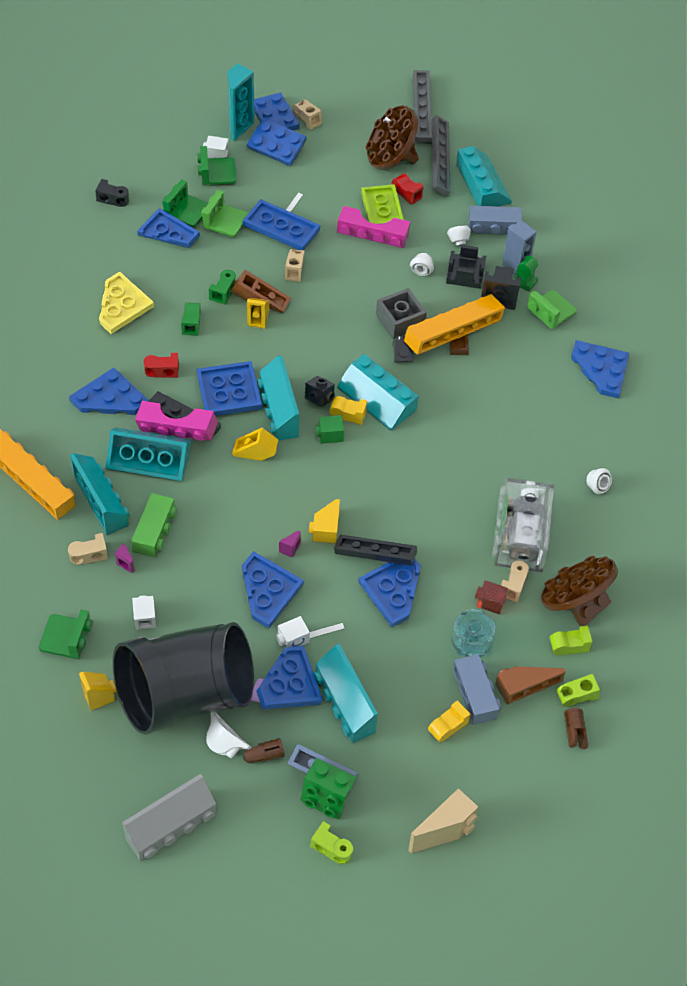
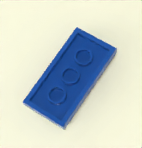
[243,199,320,250]

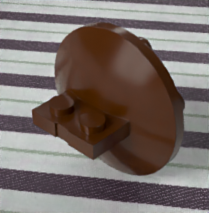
[365,105,419,170]
[541,556,618,626]

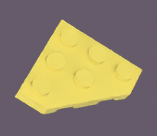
[99,272,154,334]

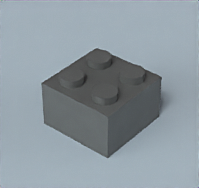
[376,288,427,339]

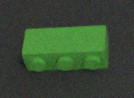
[131,493,177,558]

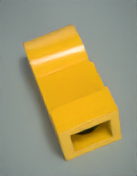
[329,396,367,425]
[428,700,470,743]

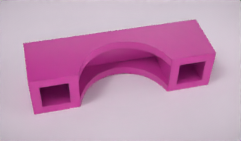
[337,206,410,248]
[135,401,218,441]

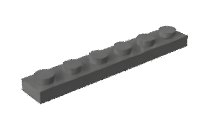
[413,70,432,143]
[432,115,450,197]

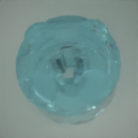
[451,609,496,657]

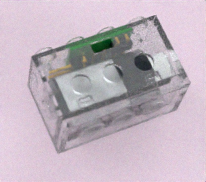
[492,478,554,572]

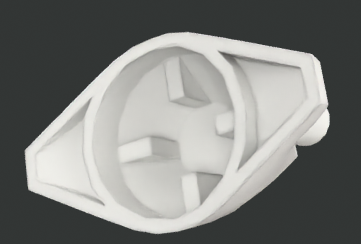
[206,711,252,759]

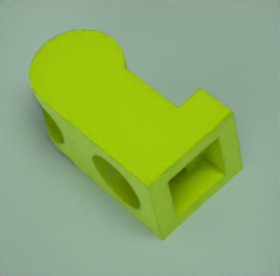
[549,626,593,655]
[556,673,600,707]
[310,821,353,864]

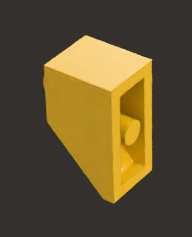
[247,298,270,329]
[232,427,278,461]
[309,499,340,543]
[79,672,117,711]

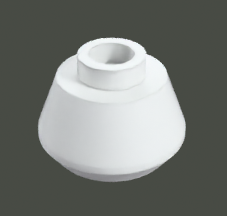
[447,226,471,246]
[410,253,434,276]
[587,468,612,494]

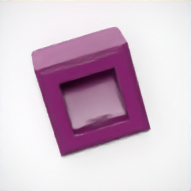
[279,530,301,557]
[115,543,135,573]

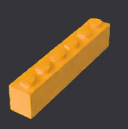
[404,294,505,355]
[0,429,76,520]

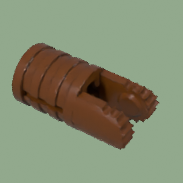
[564,708,588,749]
[243,738,285,763]

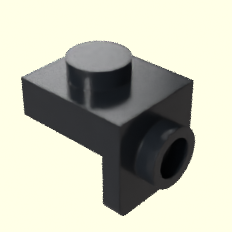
[392,336,413,363]

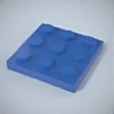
[196,361,262,416]

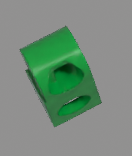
[515,255,538,292]
[209,269,236,305]
[181,302,201,336]

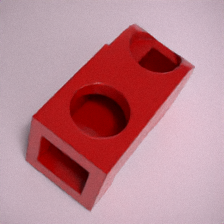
[391,173,424,205]
[143,353,179,378]

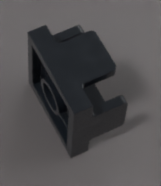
[446,245,486,289]
[481,266,521,310]

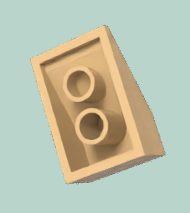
[408,788,478,853]

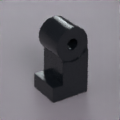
[95,179,129,207]

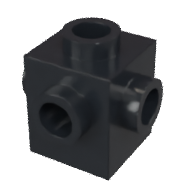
[304,376,335,407]

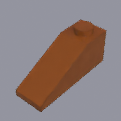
[231,270,291,313]
[495,666,566,705]

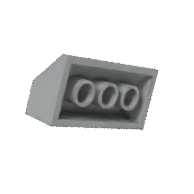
[122,774,217,861]

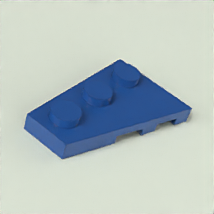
[137,208,200,248]

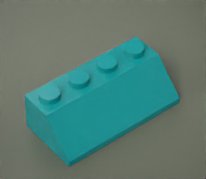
[227,63,255,141]
[456,146,512,207]
[337,354,419,431]
[257,355,299,441]
[106,427,191,481]
[70,453,130,535]
[314,643,378,743]

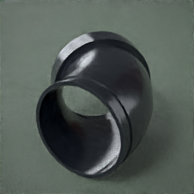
[112,622,254,734]

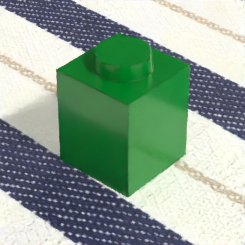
[315,415,344,444]

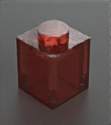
[475,580,508,615]

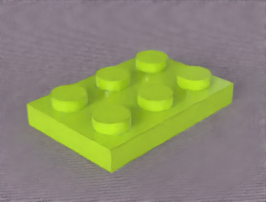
[361,184,404,224]

